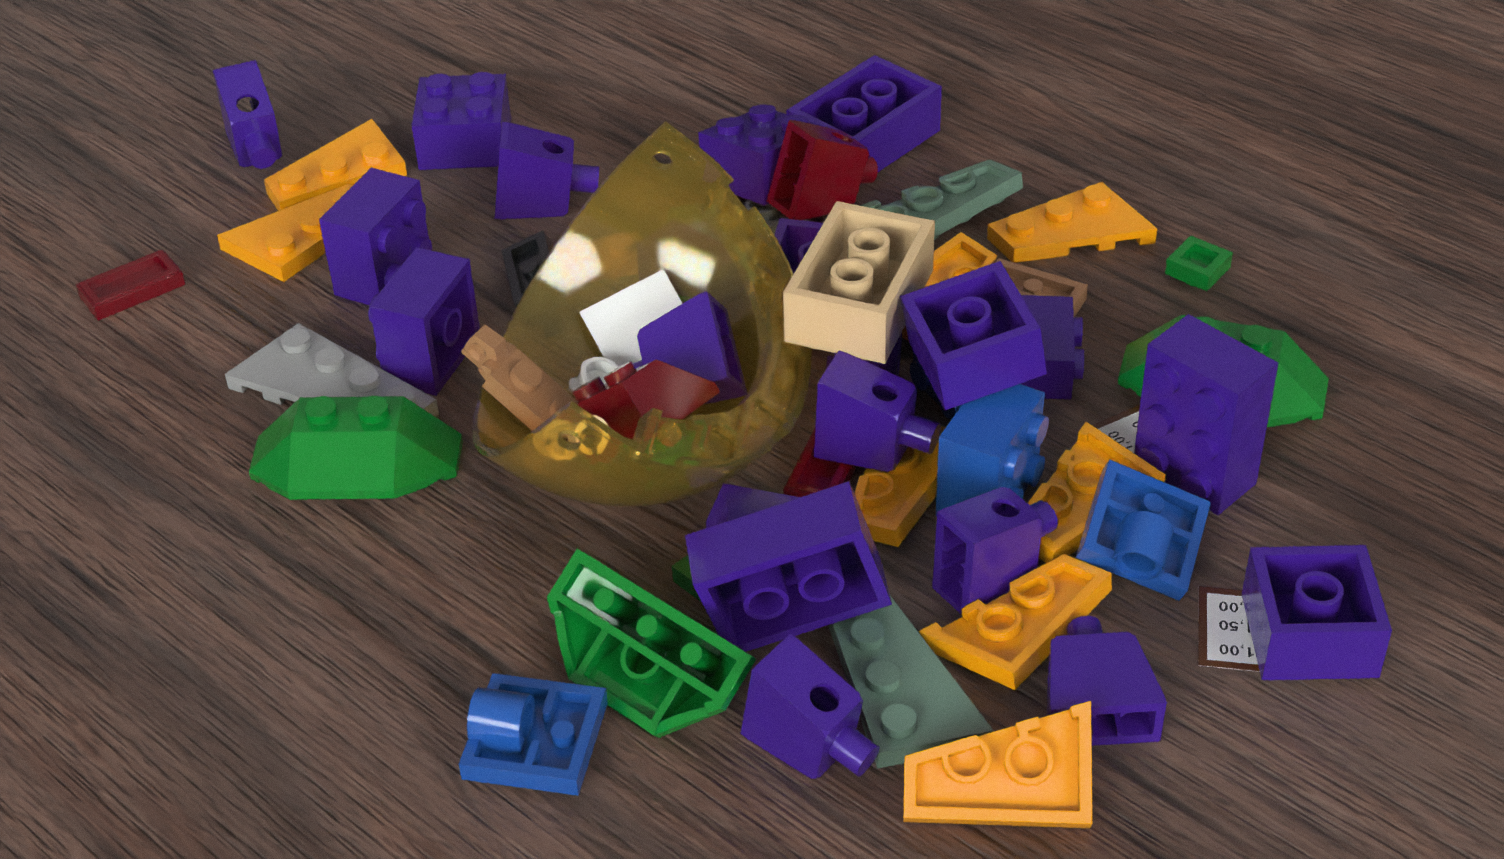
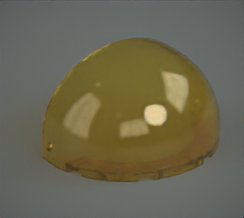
[473,121,812,507]

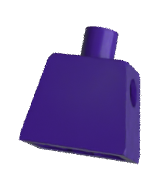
[213,60,282,169]
[494,122,599,219]
[633,291,747,405]
[814,351,941,472]
[932,487,1058,615]
[1047,616,1167,746]
[740,633,880,779]

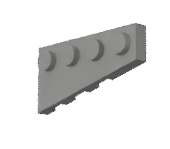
[225,323,439,417]

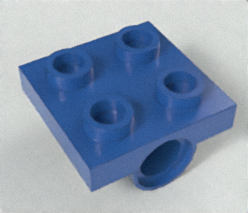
[1076,459,1211,601]
[459,673,608,796]

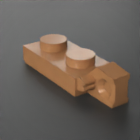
[461,324,576,444]

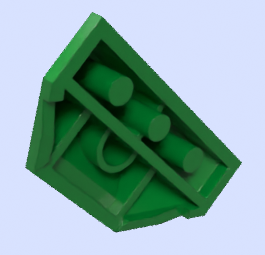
[1117,315,1329,428]
[249,396,463,500]
[547,548,756,738]

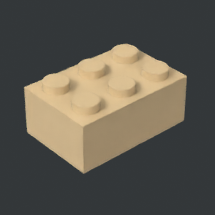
[783,201,935,364]

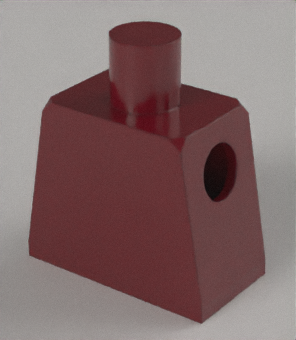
[766,120,878,220]

